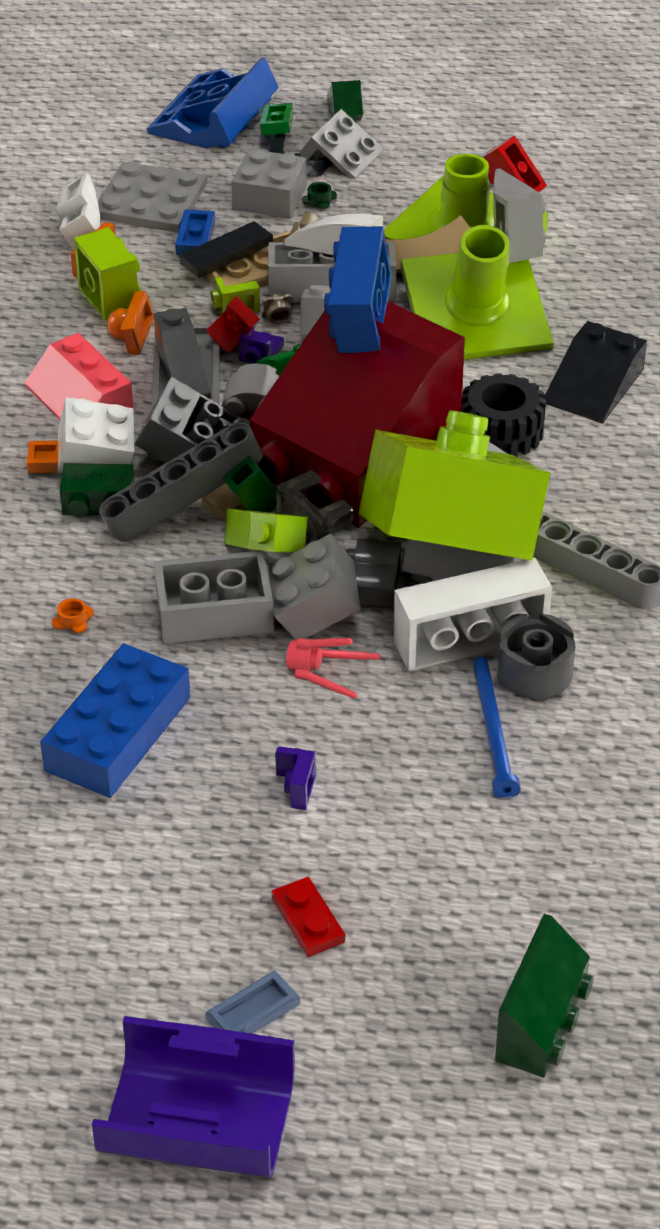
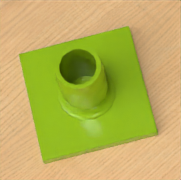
[400,225,554,360]

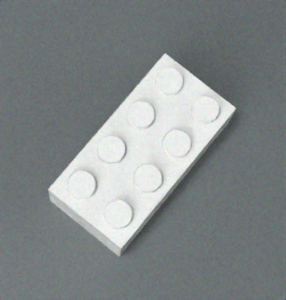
[393,558,552,671]

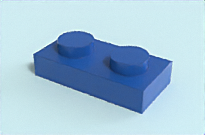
[175,209,215,255]

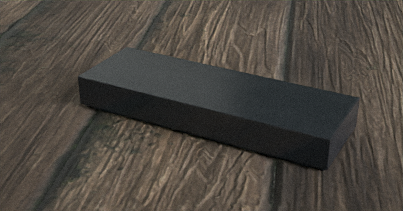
[179,221,273,278]

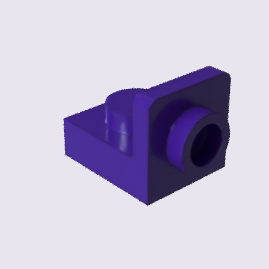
[239,331,284,364]
[275,746,316,810]

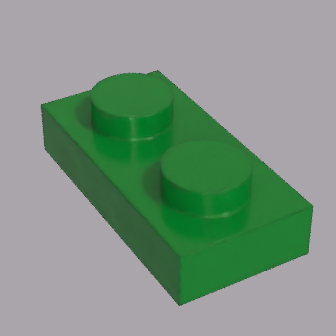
[260,103,294,138]

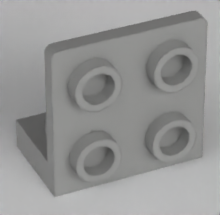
[299,109,383,178]

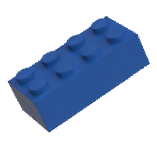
[40,643,190,798]

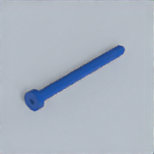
[473,657,521,797]

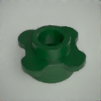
[302,182,337,209]

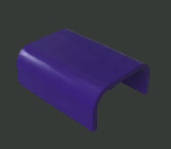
[92,1016,295,1178]

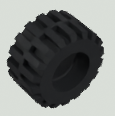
[461,373,546,457]

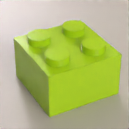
[74,227,141,321]

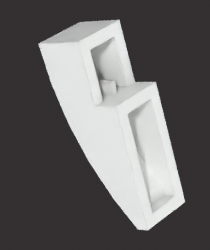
[56,173,100,250]
[284,214,383,255]

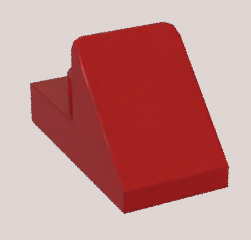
[206,296,260,353]

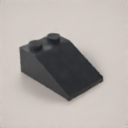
[545,321,647,424]

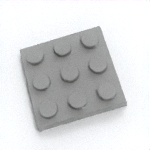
[98,162,208,232]

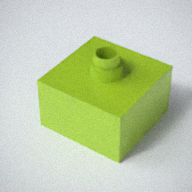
[359,410,551,561]

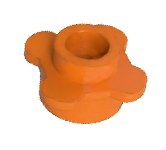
[52,598,94,633]

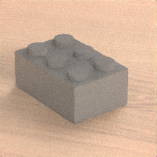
[154,551,274,644]

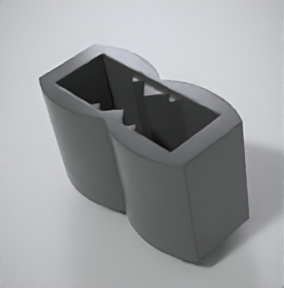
[349,539,401,609]

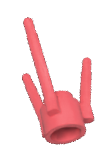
[286,638,381,698]

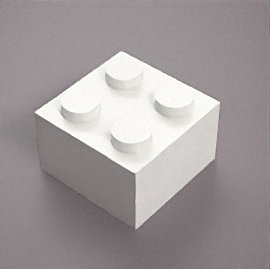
[58,397,134,473]

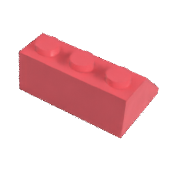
[24,333,134,420]

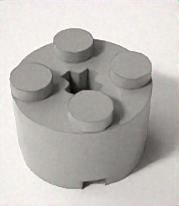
[221,363,279,422]

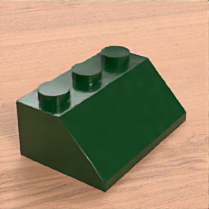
[495,913,594,1078]

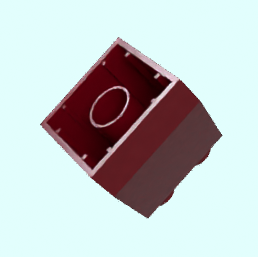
[250,301,465,528]

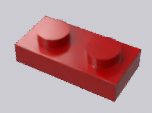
[272,876,346,957]

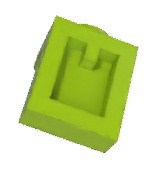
[210,277,260,314]

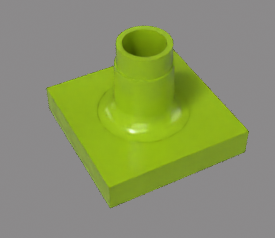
[384,153,548,240]

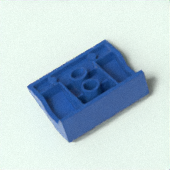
[146,57,279,148]

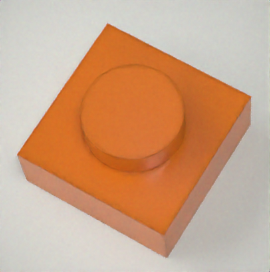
[27,440,58,474]

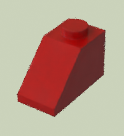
[482,135,547,192]

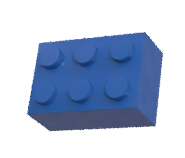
[324,226,392,353]

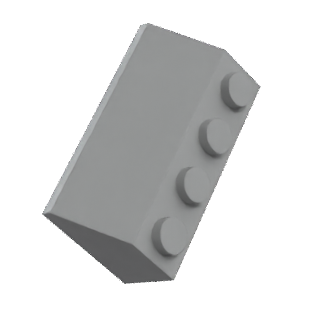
[268,242,397,305]

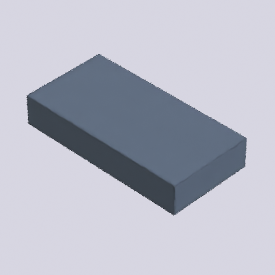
[205,970,300,1034]

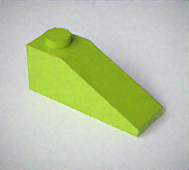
[224,508,308,553]

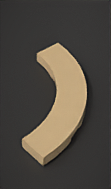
[339,212,471,273]

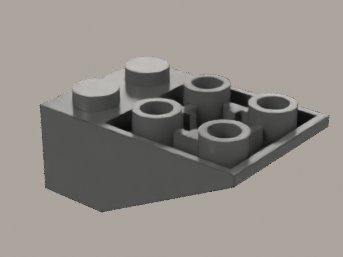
[134,377,250,462]

